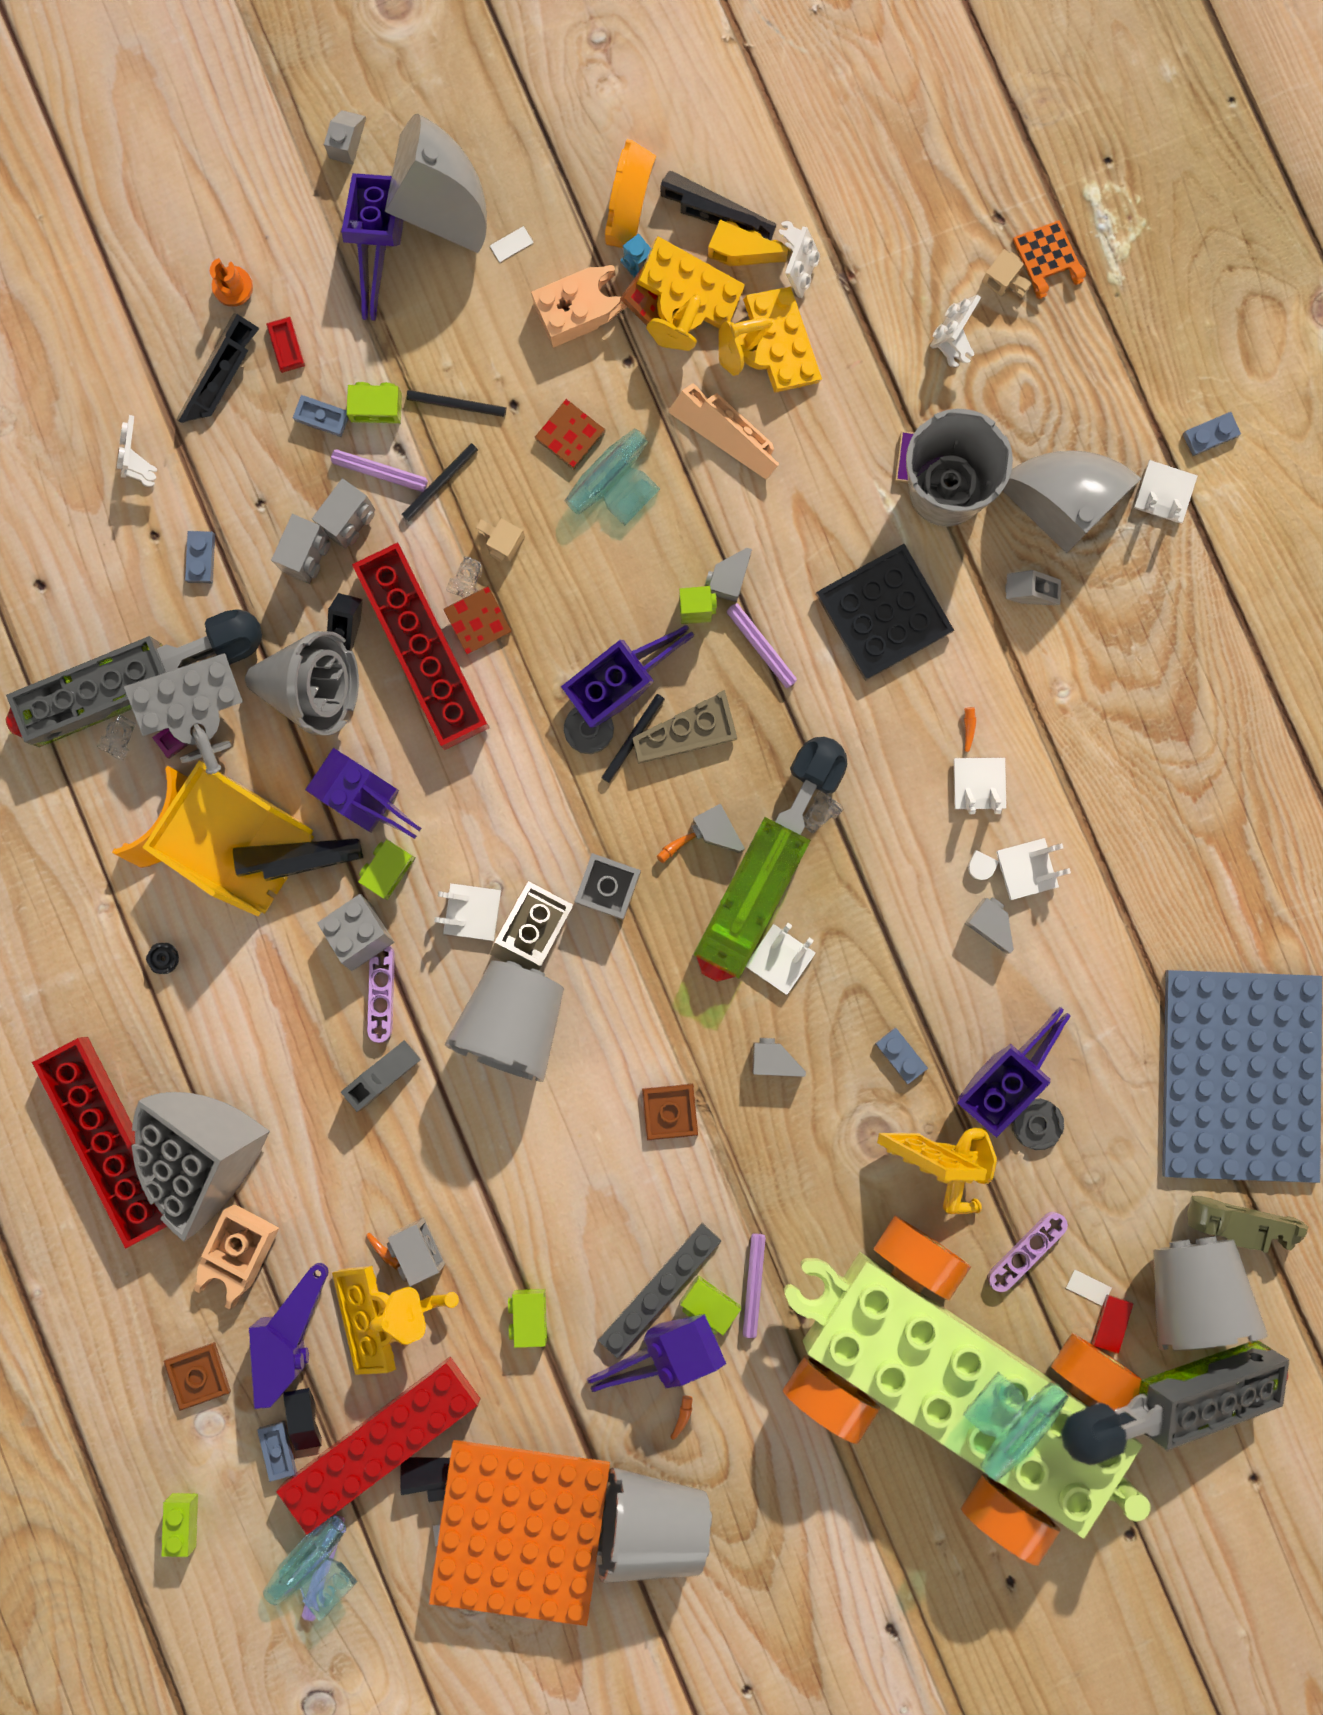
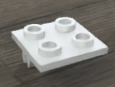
[779,221,820,298]
[930,294,981,367]
[117,415,157,487]
[1134,460,1197,524]
[953,758,1006,814]
[996,838,1071,900]
[434,883,501,941]
[745,923,815,995]

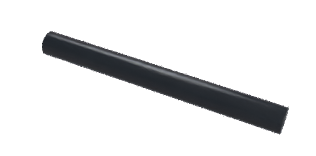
[406,390,507,417]
[401,443,478,521]
[601,694,665,783]

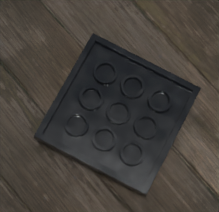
[816,544,954,681]

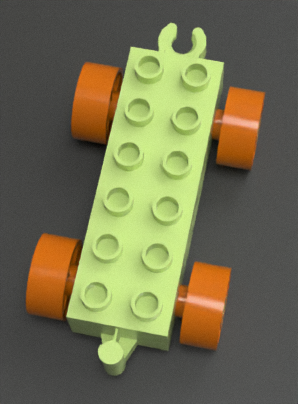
[783,1215,1150,1566]

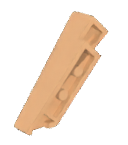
[669,383,779,479]

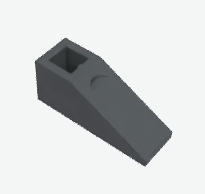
[341,1040,421,1112]

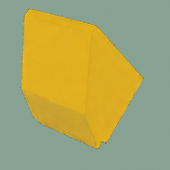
[143,760,314,917]

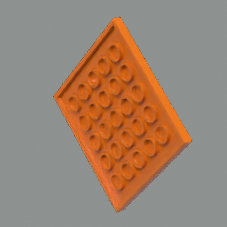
[429,1440,610,1626]

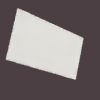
[490,226,534,262]
[1066,1269,1112,1306]

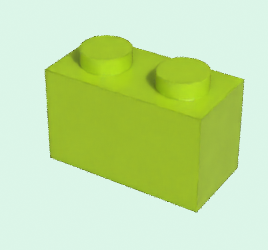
[347,382,402,424]
[679,586,717,624]
[358,839,416,900]
[680,1275,741,1335]
[508,1289,547,1348]
[161,1493,198,1557]

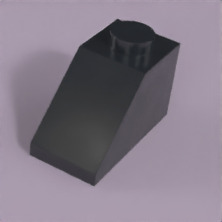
[327,593,363,651]

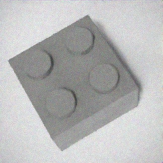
[312,478,375,549]
[271,514,331,584]
[575,853,641,920]
[317,894,394,971]
[387,1217,445,1286]

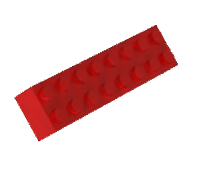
[352,542,490,750]
[32,1037,168,1249]
[276,1357,481,1535]

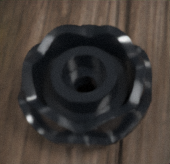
[146,943,179,974]

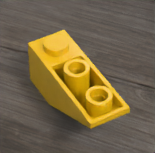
[708,220,789,266]

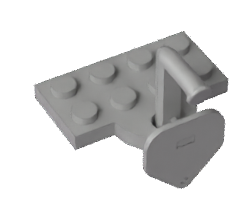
[124,653,243,774]

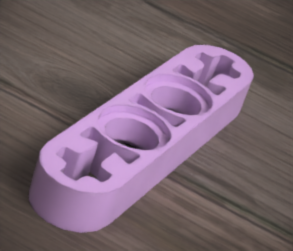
[367,946,395,1043]
[987,1212,1068,1292]

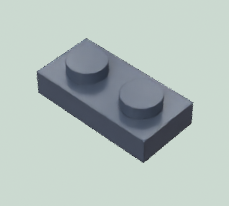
[293,395,348,437]
[1183,412,1241,456]
[185,531,215,583]
[875,1028,928,1084]
[257,1421,297,1482]

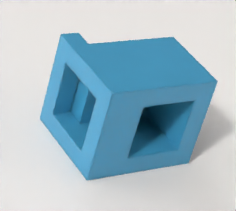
[620,233,651,278]

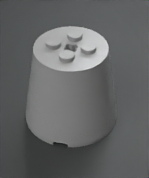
[906,409,1013,526]
[445,961,564,1082]
[1153,1236,1268,1350]
[597,1468,712,1583]

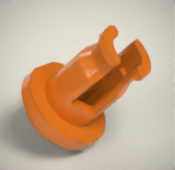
[210,258,253,307]

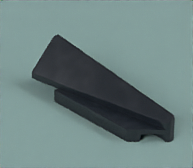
[660,171,776,241]
[176,313,259,423]
[233,839,364,881]
[400,1457,450,1502]

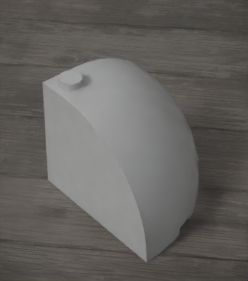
[385,114,487,253]
[1003,450,1142,553]
[132,1092,270,1241]

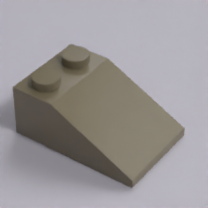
[490,882,573,970]

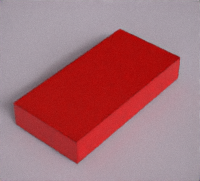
[266,317,305,373]
[1092,1294,1134,1354]

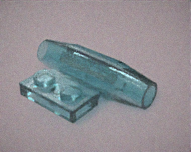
[565,428,660,526]
[963,1371,1069,1482]
[263,1516,358,1621]

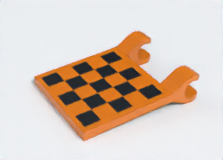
[1013,220,1086,299]

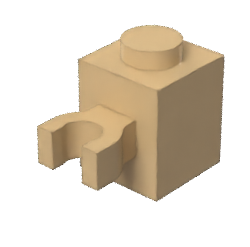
[982,249,1032,298]
[476,518,525,562]

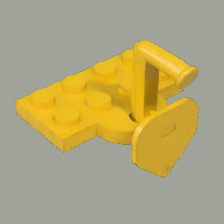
[637,236,745,351]
[719,286,822,393]
[877,1128,997,1214]
[332,1266,459,1375]

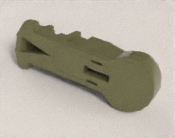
[1187,1196,1309,1253]

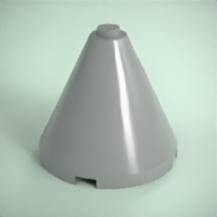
[245,631,359,735]

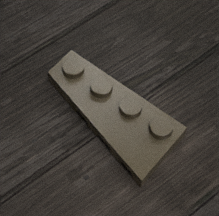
[632,690,737,764]

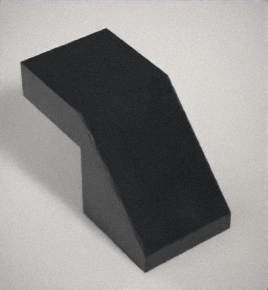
[283,1388,322,1451]

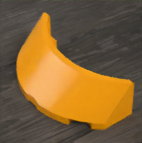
[605,139,656,248]
[112,765,188,868]

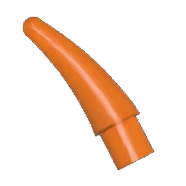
[964,707,977,752]
[657,833,696,863]
[366,1233,400,1269]
[670,1395,693,1440]

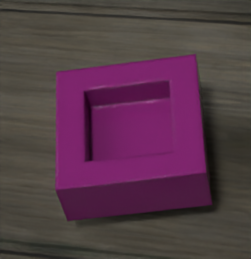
[152,728,189,759]

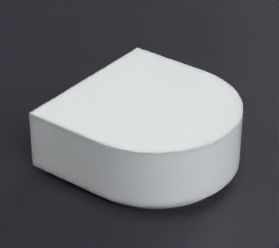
[968,850,999,880]

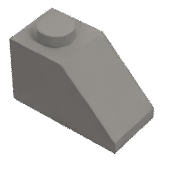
[324,110,366,164]
[705,548,752,602]
[1005,570,1061,605]
[691,804,745,853]
[965,897,1014,954]
[752,1038,806,1077]

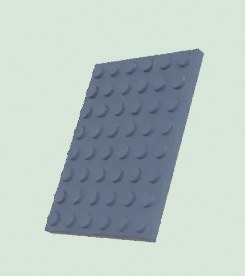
[1162,970,1322,1183]

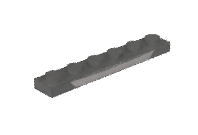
[598,1223,721,1358]

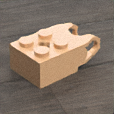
[531,265,627,348]
[194,1205,279,1310]

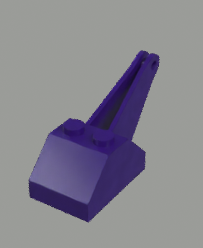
[341,173,404,321]
[561,625,694,728]
[305,748,422,839]
[957,1007,1071,1138]
[249,1263,329,1409]
[586,1314,726,1392]

